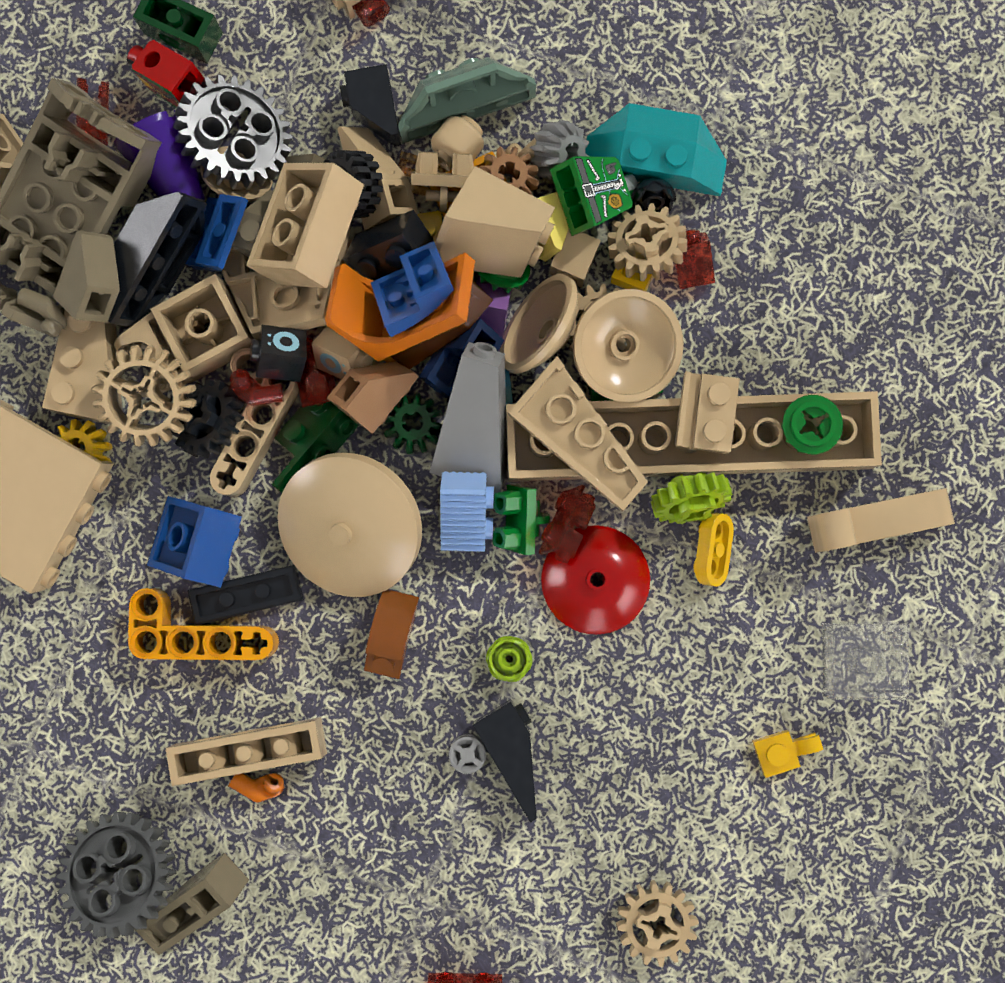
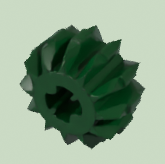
[384,393,443,455]

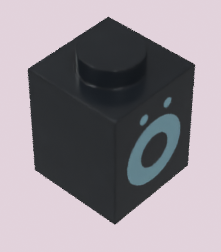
[250,325,307,382]

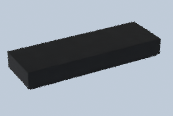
[187,565,304,625]

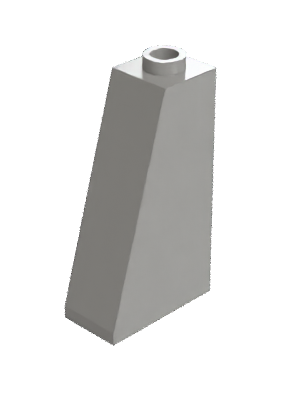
[429,342,507,494]

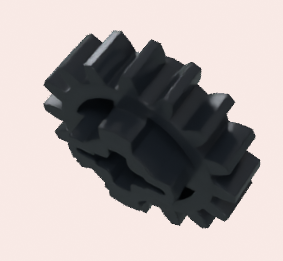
[171,379,244,459]

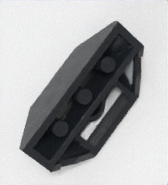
[108,192,207,327]

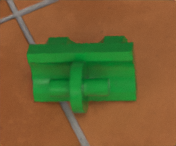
[493,484,550,555]

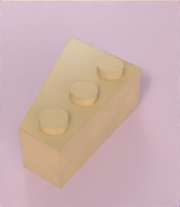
[42,310,123,425]

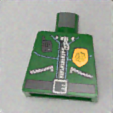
[550,156,637,236]

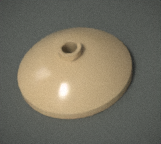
[500,274,578,374]
[573,289,684,402]

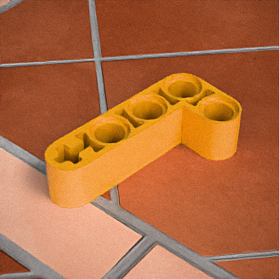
[128,588,279,660]

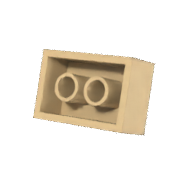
[246,163,364,289]

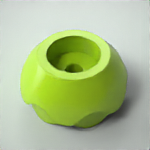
[486,636,533,682]

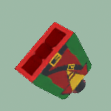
[127,40,204,109]

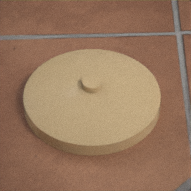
[277,453,422,597]

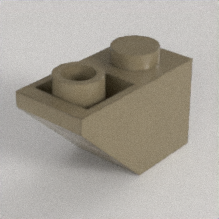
[53,230,120,323]

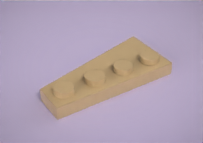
[508,356,648,512]

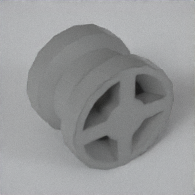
[449,734,486,774]

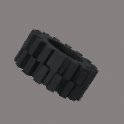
[323,150,383,218]

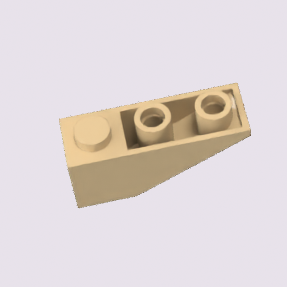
[337,126,418,230]

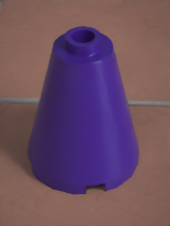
[114,110,205,201]

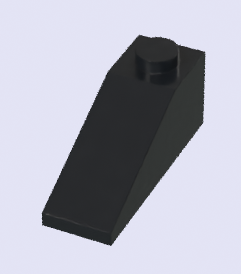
[472,699,537,823]

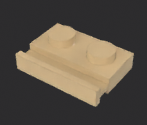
[675,371,740,454]

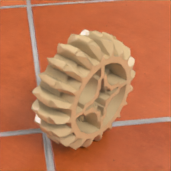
[92,345,197,447]

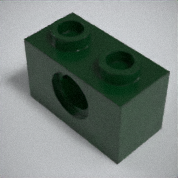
[133,0,223,64]

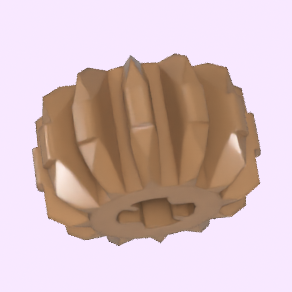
[479,146,539,196]

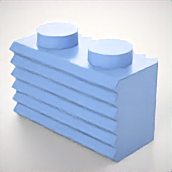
[440,471,494,552]

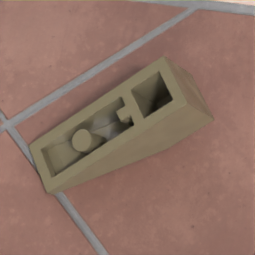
[134,853,249,955]

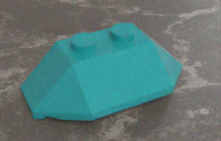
[585,103,727,196]

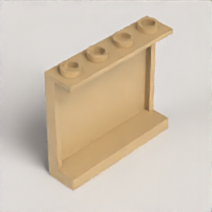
[0,400,114,593]

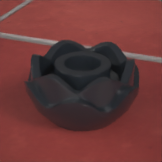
[631,177,676,212]

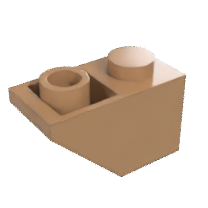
[327,361,419,434]

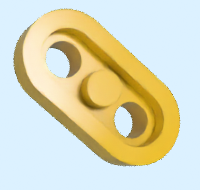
[693,513,734,587]

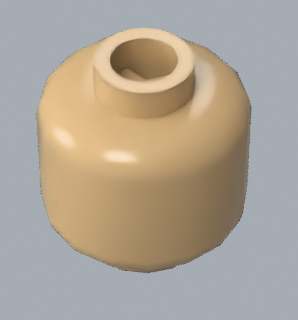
[431,115,484,170]

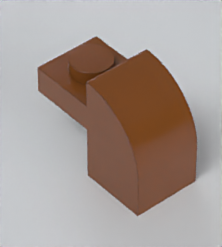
[364,589,419,679]

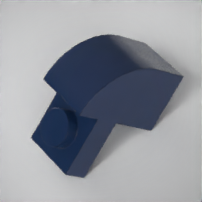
[419,318,504,398]

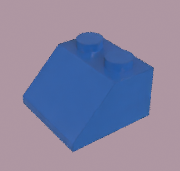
[147,496,242,588]

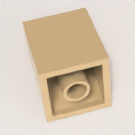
[435,166,555,278]

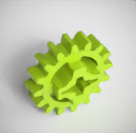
[650,472,733,524]

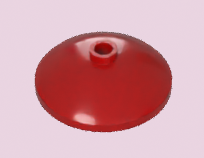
[541,525,650,635]

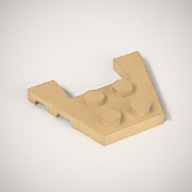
[222,226,351,339]

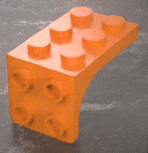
[325,252,475,362]

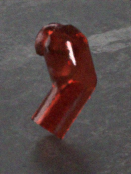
[230,369,284,406]

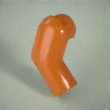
[228,773,284,803]

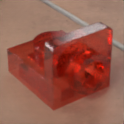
[675,229,715,289]

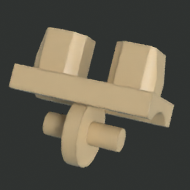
[411,151,474,213]

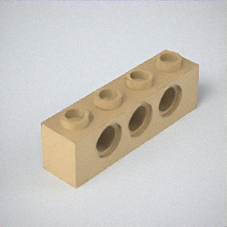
[166,717,327,786]

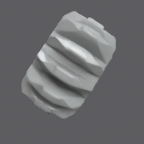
[529,120,589,183]

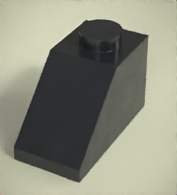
[340,64,401,146]

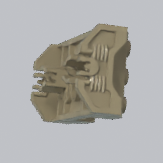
[0,78,162,333]

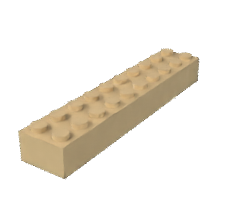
[506,391,882,482]

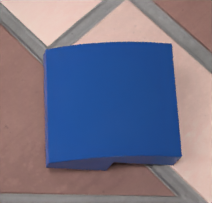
[186,194,248,272]
[371,241,454,337]

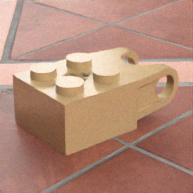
[114,274,255,397]

